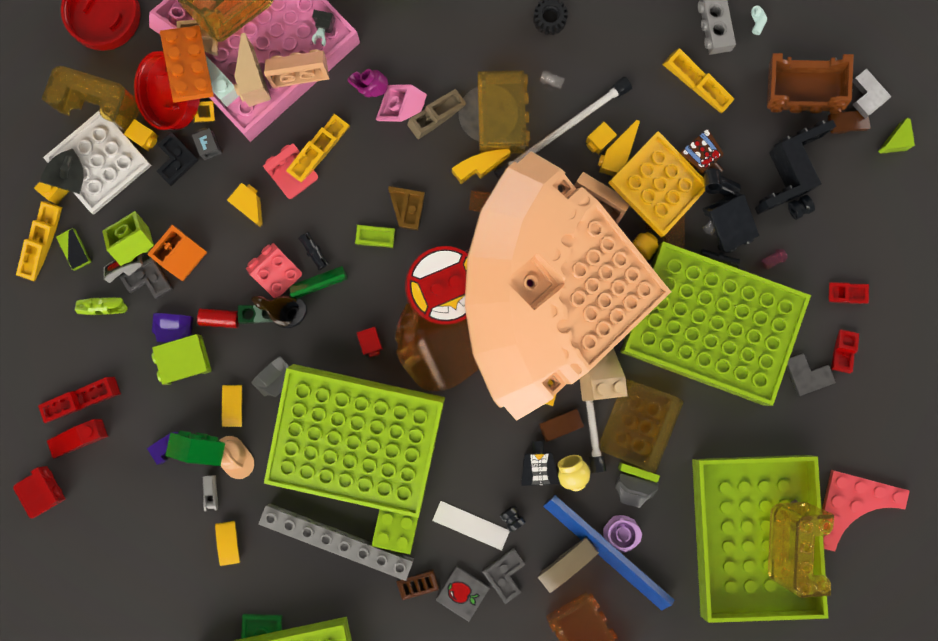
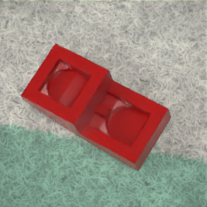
[829,283,869,304]
[831,329,859,374]

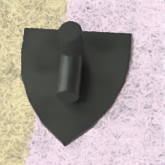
[40,149,84,194]

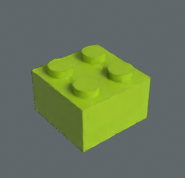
[103,211,154,266]
[372,509,419,555]

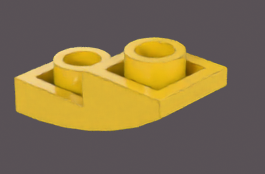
[222,385,243,427]
[215,521,240,566]

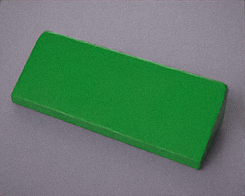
[290,266,348,298]

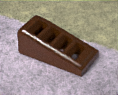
[396,569,439,600]

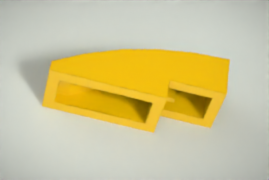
[452,149,511,184]

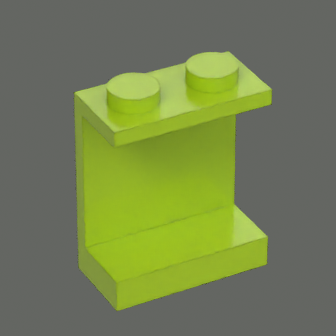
[152,334,212,385]

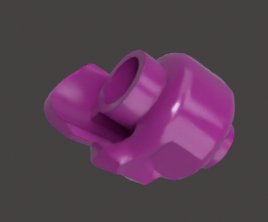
[347,69,388,98]

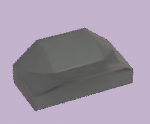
[251,356,289,397]
[615,474,658,508]

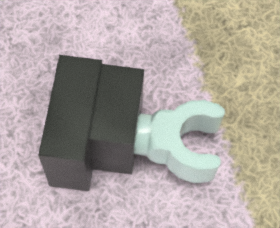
[312,10,335,46]

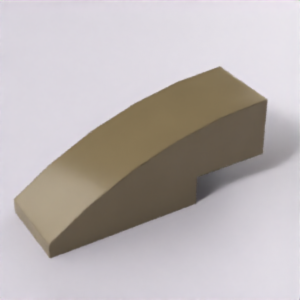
[407,89,467,140]
[538,537,599,593]

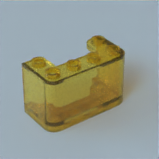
[41,66,139,133]
[477,70,530,154]
[768,502,834,598]

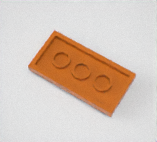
[160,25,214,102]

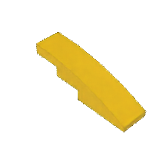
[286,114,350,183]
[16,201,63,281]

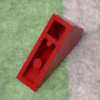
[47,419,108,459]

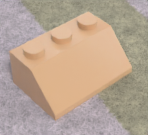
[264,49,329,88]
[574,172,630,225]

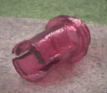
[761,249,788,270]

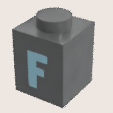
[192,128,222,160]

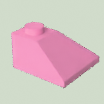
[376,84,427,122]

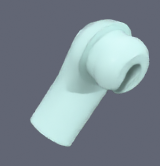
[751,5,767,35]

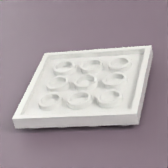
[43,109,152,214]

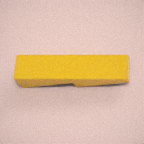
[662,48,734,113]

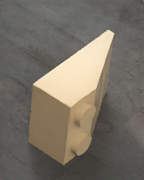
[234,33,271,107]
[580,348,628,401]

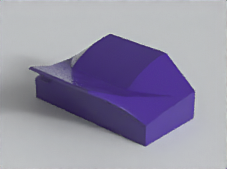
[152,313,193,343]

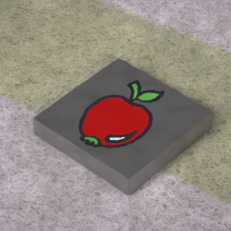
[436,566,490,622]

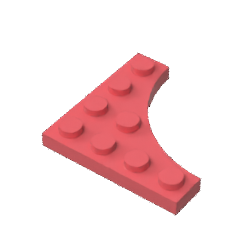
[821,470,910,552]

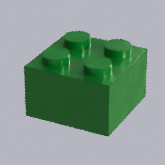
[165,430,225,466]

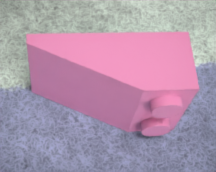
[149,0,216,34]

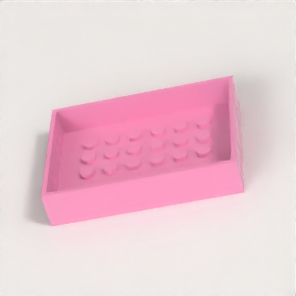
[205,0,360,142]

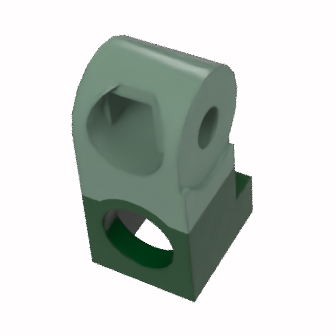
[238,305,273,324]

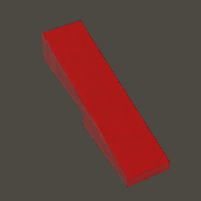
[38,376,121,423]

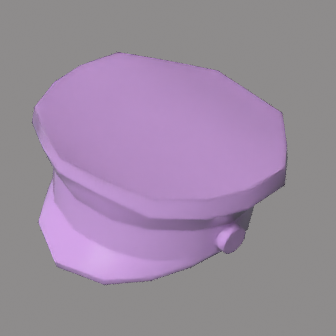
[603,515,643,553]

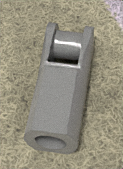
[202,475,219,511]

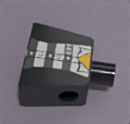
[521,441,559,486]

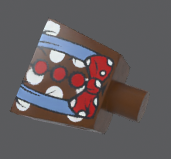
[680,129,724,175]

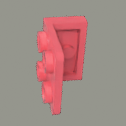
[263,143,318,199]
[246,243,302,298]

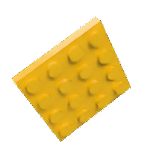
[608,131,705,238]

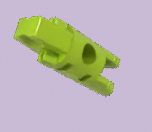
[75,297,128,315]

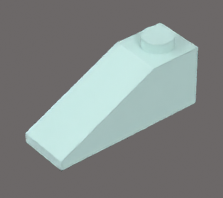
[205,55,239,107]

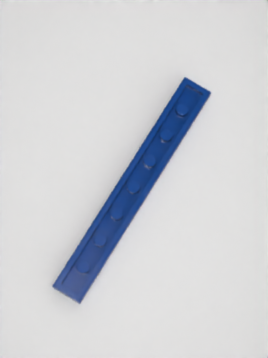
[543,495,675,611]

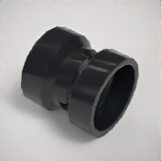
[788,195,815,220]
[499,505,526,532]

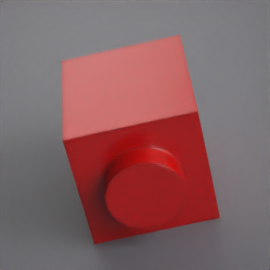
[357,327,384,358]

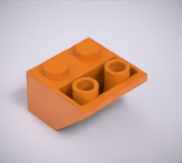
[147,225,208,281]

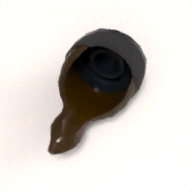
[252,296,307,328]

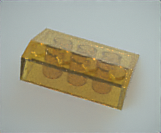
[598,378,684,474]

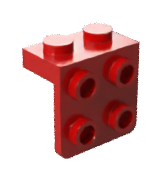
[13,466,66,518]

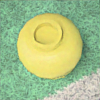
[557,455,591,491]

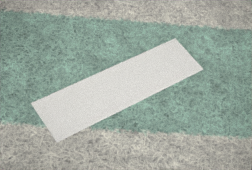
[432,501,509,550]

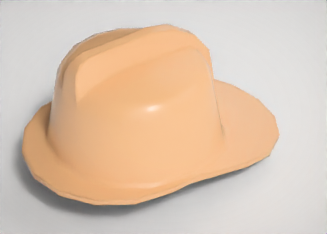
[219,436,254,479]

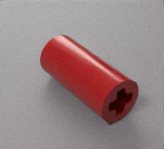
[197,308,239,328]

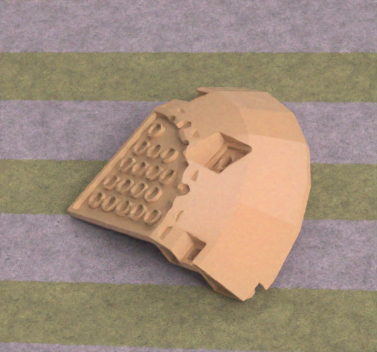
[465,151,671,421]

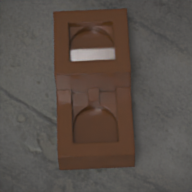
[828,111,871,134]
[539,409,584,442]

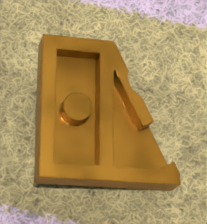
[388,186,425,230]

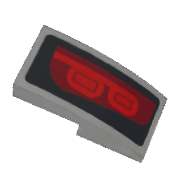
[104,254,143,283]

